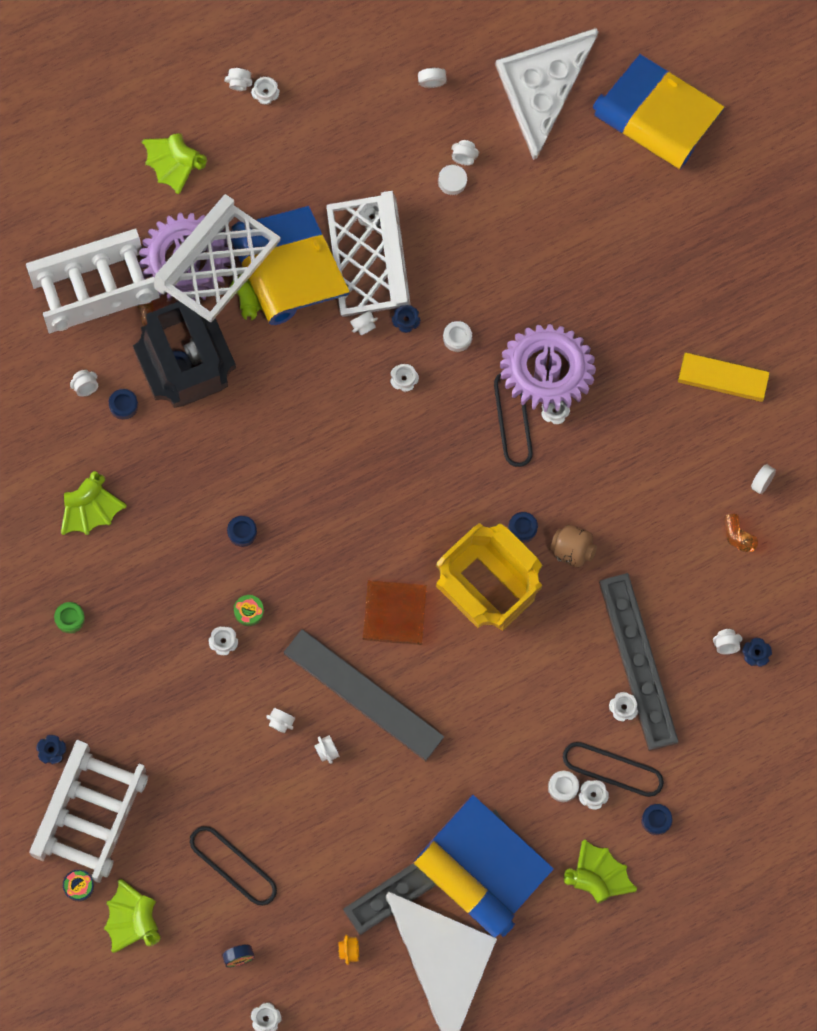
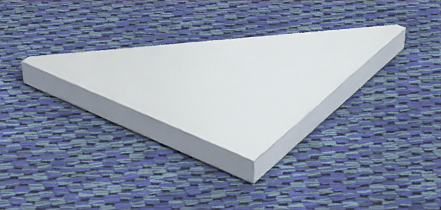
[495,28,598,159]
[386,892,496,1031]

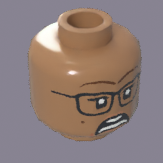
[551,525,597,568]

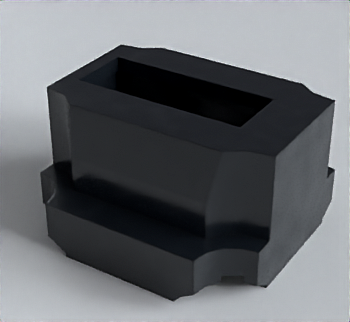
[133,301,236,408]

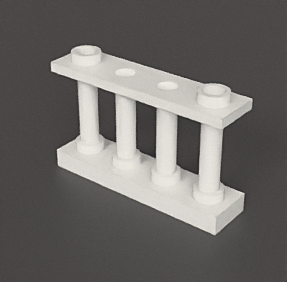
[26,228,160,334]
[29,740,149,883]

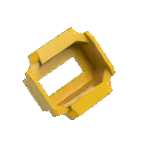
[436,523,542,631]

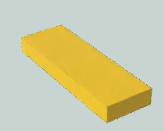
[678,353,770,402]

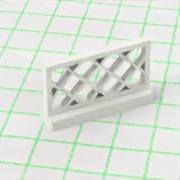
[326,191,411,317]
[154,194,281,322]

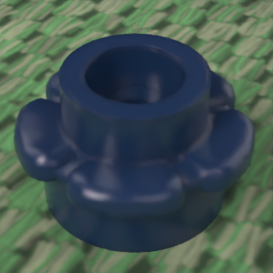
[392,305,421,333]
[742,638,772,667]
[36,735,66,764]

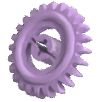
[139,213,231,301]
[500,324,596,412]

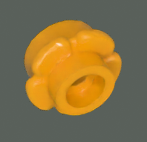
[339,934,359,965]

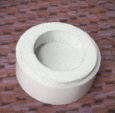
[418,68,447,88]
[438,165,467,195]
[443,321,472,352]
[751,464,776,494]
[548,771,579,802]

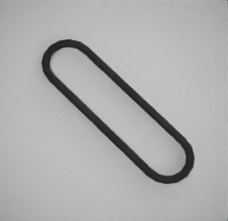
[494,373,533,467]
[563,742,664,797]
[190,826,277,906]

